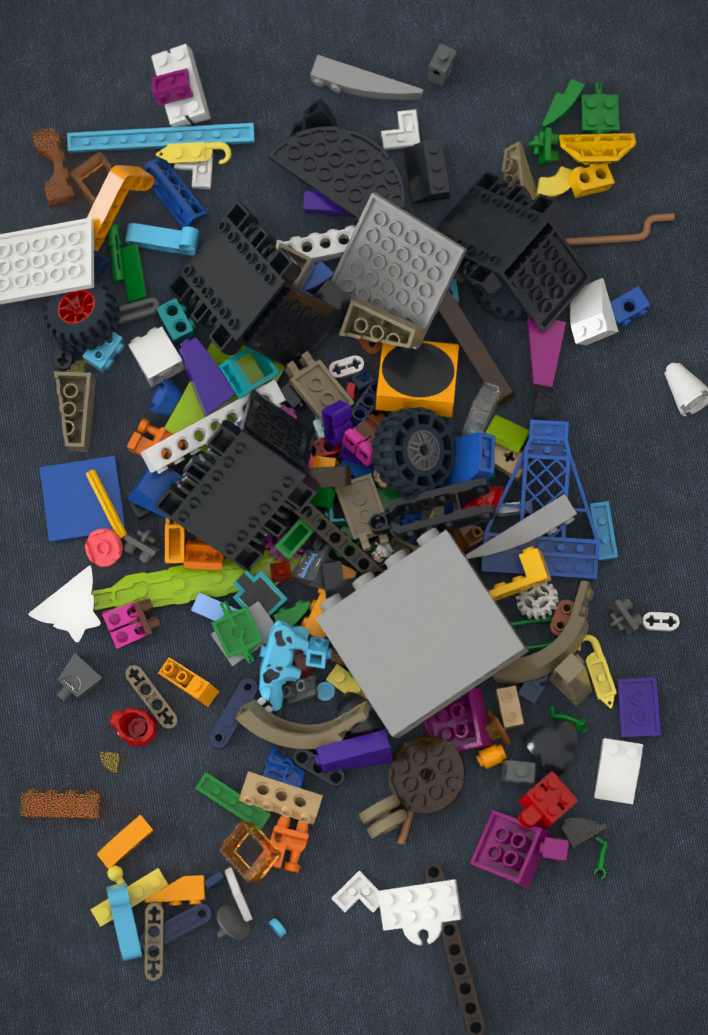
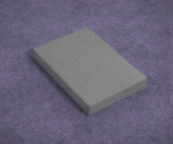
[211,601,274,666]

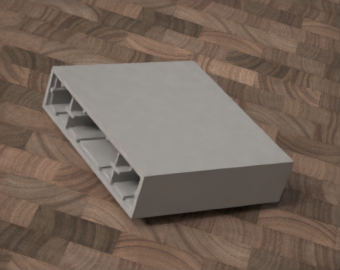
[316,528,528,738]

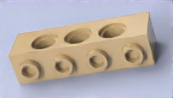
[239,772,323,825]

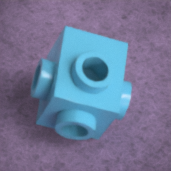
[303,637,332,669]

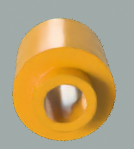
[476,744,507,769]

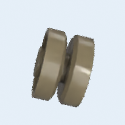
[359,794,409,839]

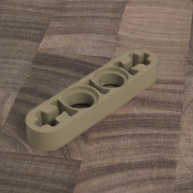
[125,665,178,730]
[145,902,163,981]

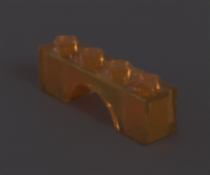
[31,127,74,207]

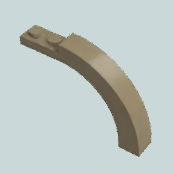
[492,581,594,684]
[236,699,371,749]

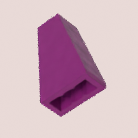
[527,316,566,391]

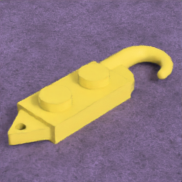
[156,142,231,164]
[577,635,617,709]

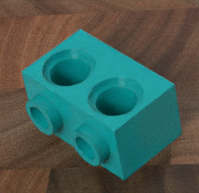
[156,298,196,345]

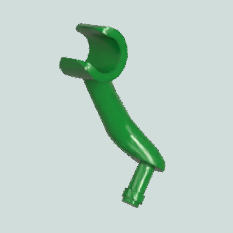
[549,705,588,733]
[594,836,608,880]

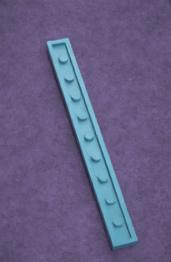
[67,123,254,153]

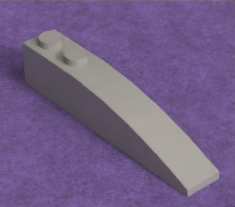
[310,55,423,100]
[465,494,577,559]

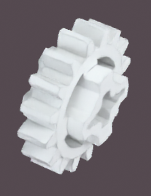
[516,582,559,620]

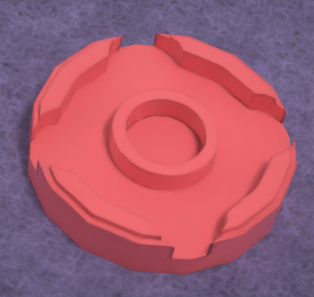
[85,528,123,567]

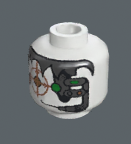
[366,538,394,567]

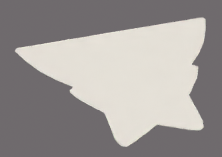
[28,566,101,642]

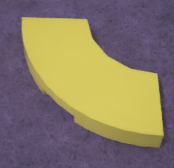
[535,166,573,198]

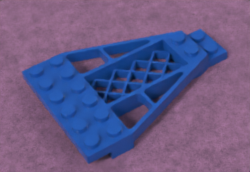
[481,419,600,579]

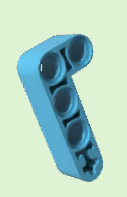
[125,223,200,256]
[106,882,142,961]

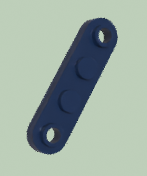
[209,678,258,749]
[139,904,212,952]

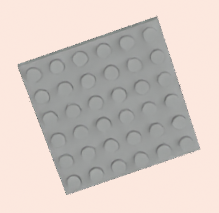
[331,192,467,350]

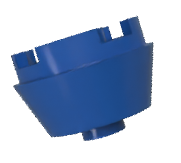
[147,378,182,416]

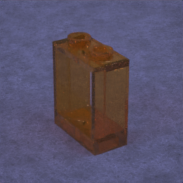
[70,152,113,206]
[219,821,282,883]

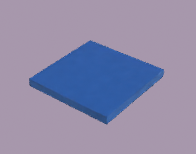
[39,456,126,543]

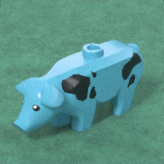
[259,620,309,711]

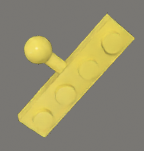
[91,866,168,927]

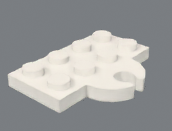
[378,880,462,945]

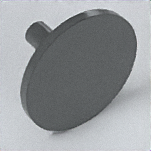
[217,905,250,940]

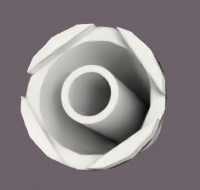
[665,362,708,416]

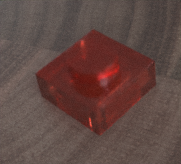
[270,560,292,583]

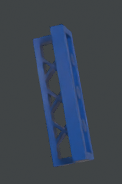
[143,158,208,228]

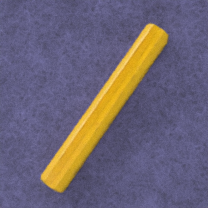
[86,469,127,539]

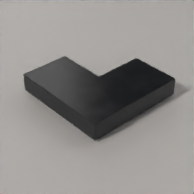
[321,560,361,600]

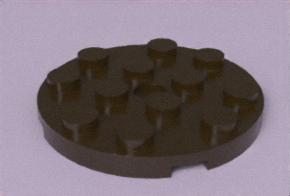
[388,735,466,814]

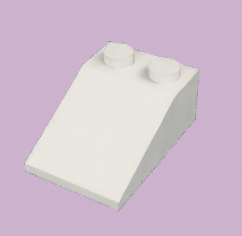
[570,278,618,345]
[594,738,643,804]

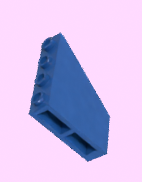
[440,432,495,515]

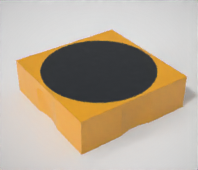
[375,341,459,417]

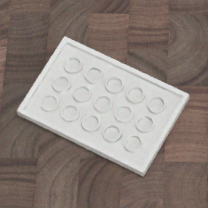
[0,218,94,304]

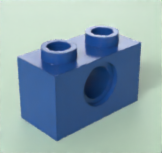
[610,286,650,328]

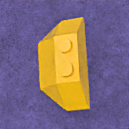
[559,133,636,165]

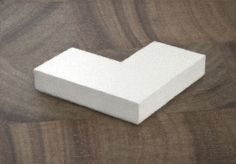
[381,110,420,151]
[174,152,213,190]
[225,867,252,922]
[331,871,380,913]

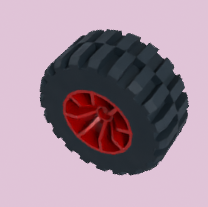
[44,279,120,352]

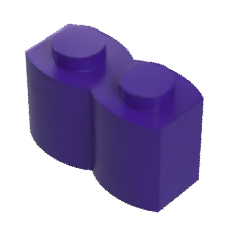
[322,400,354,446]

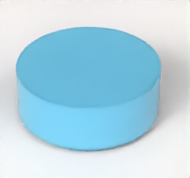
[317,682,335,702]
[269,918,286,938]

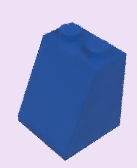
[127,467,183,519]

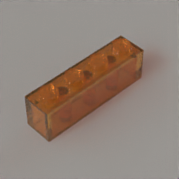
[20,789,102,819]

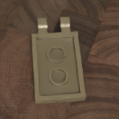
[284,351,355,426]
[334,473,389,552]

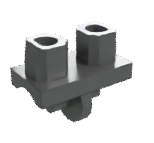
[123,529,160,563]
[609,598,643,636]
[282,675,319,705]

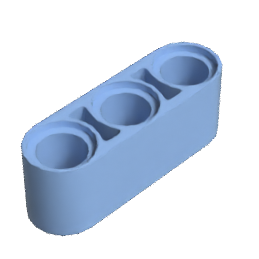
[191,593,238,621]

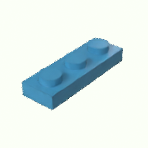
[589,501,618,561]

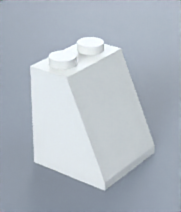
[129,327,185,387]

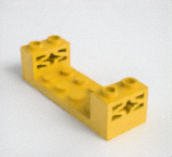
[488,547,552,601]

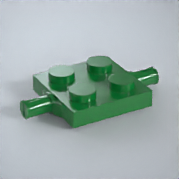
[580,83,620,134]
[211,601,264,664]

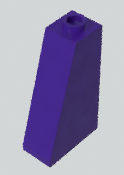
[179,337,236,417]
[314,730,392,772]

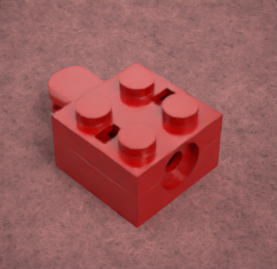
[518,771,579,830]

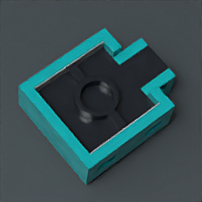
[233,570,288,616]

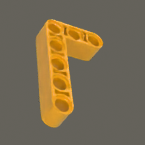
[87,165,155,251]

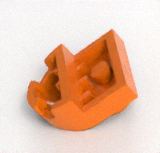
[184,537,224,571]

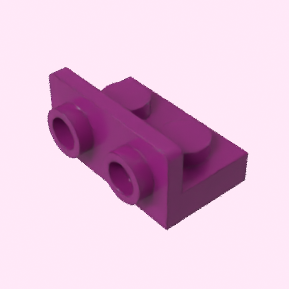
[152,68,193,106]

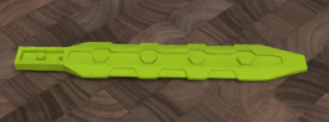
[91,549,302,612]

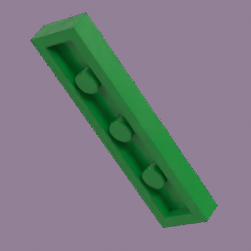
[195,772,271,831]

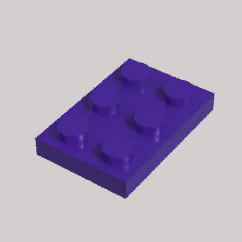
[617,677,661,738]

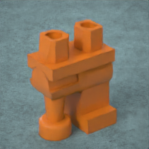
[127,418,185,467]
[263,816,309,873]

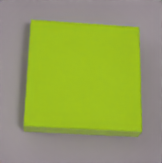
[485,415,529,453]

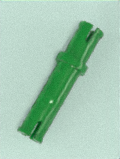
[107,225,125,283]

